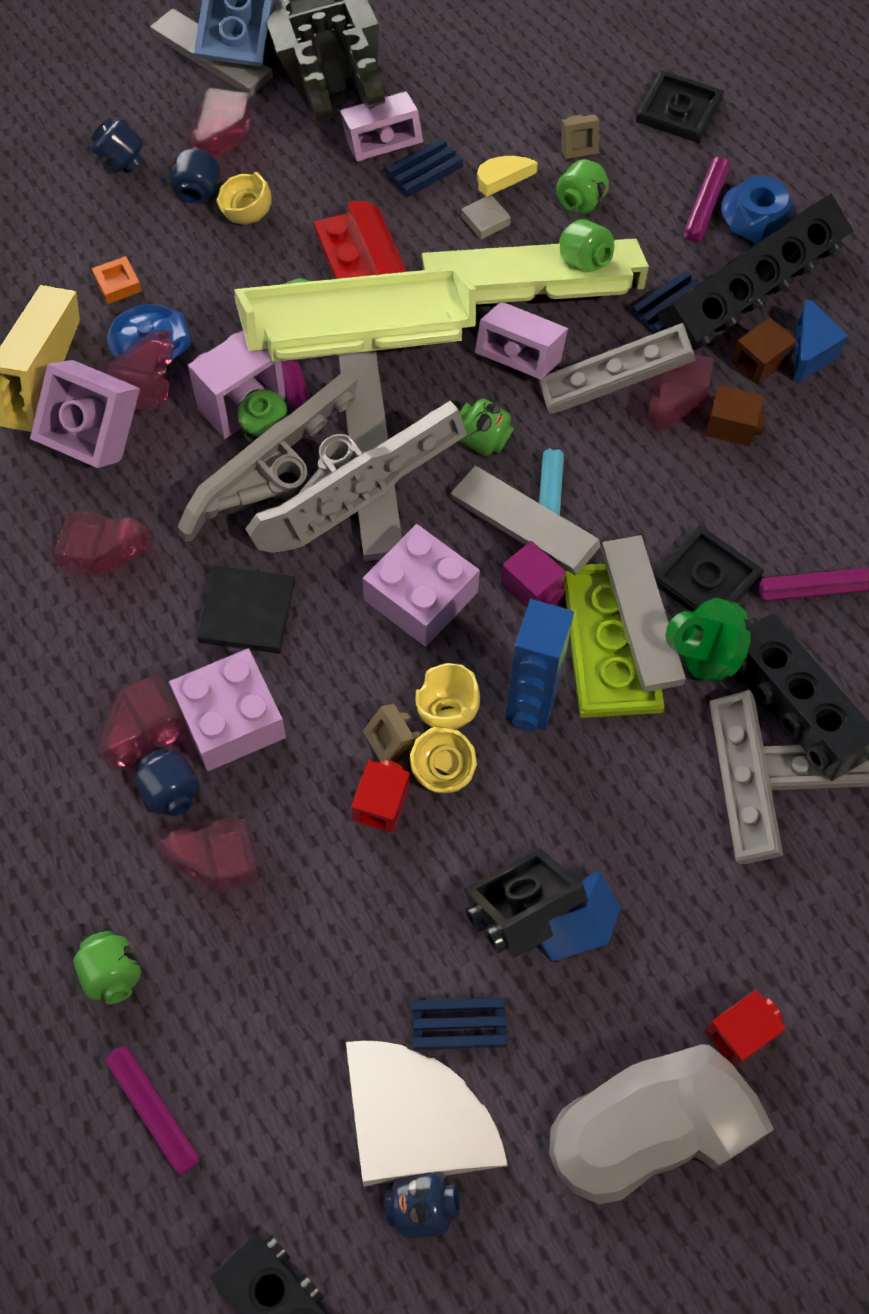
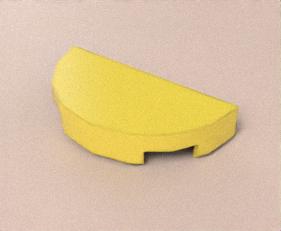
[477,156,538,196]

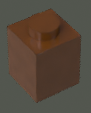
[731,317,797,385]
[705,385,768,447]

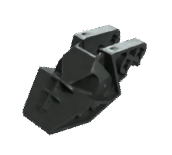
[267,0,385,122]

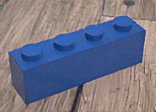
[505,599,574,732]

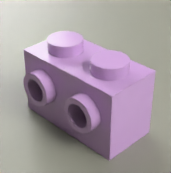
[340,91,423,161]
[475,302,568,380]

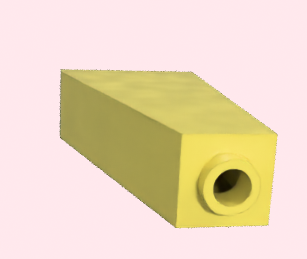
[0,285,80,432]

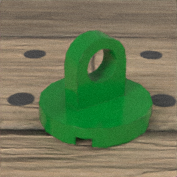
[665,598,751,683]

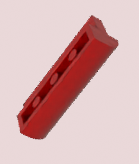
[314,201,408,279]

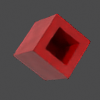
[351,760,410,833]
[705,989,786,1068]

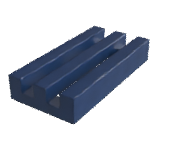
[386,138,463,198]
[632,270,700,334]
[412,998,507,1050]

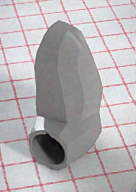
[549,1044,774,1204]

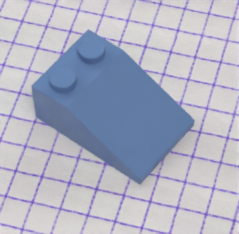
[194,0,277,67]

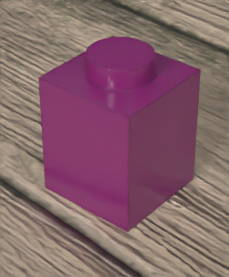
[500,541,566,607]

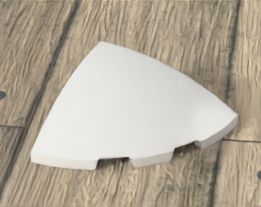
[346,1041,507,1186]

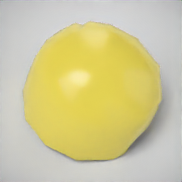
[216,172,271,225]
[415,663,480,730]
[410,727,477,793]

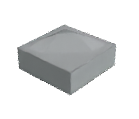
[461,195,511,240]

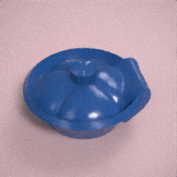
[721,175,797,244]
[107,304,190,370]

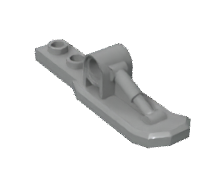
[178,368,358,542]
[245,401,467,553]

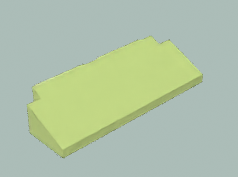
[422,239,649,304]
[234,267,476,362]

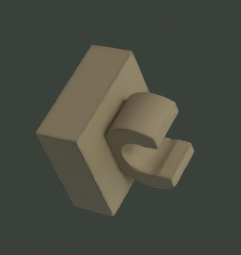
[562,114,599,159]
[363,704,421,762]

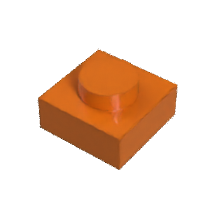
[92,256,142,305]

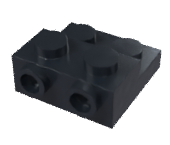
[464,848,588,958]

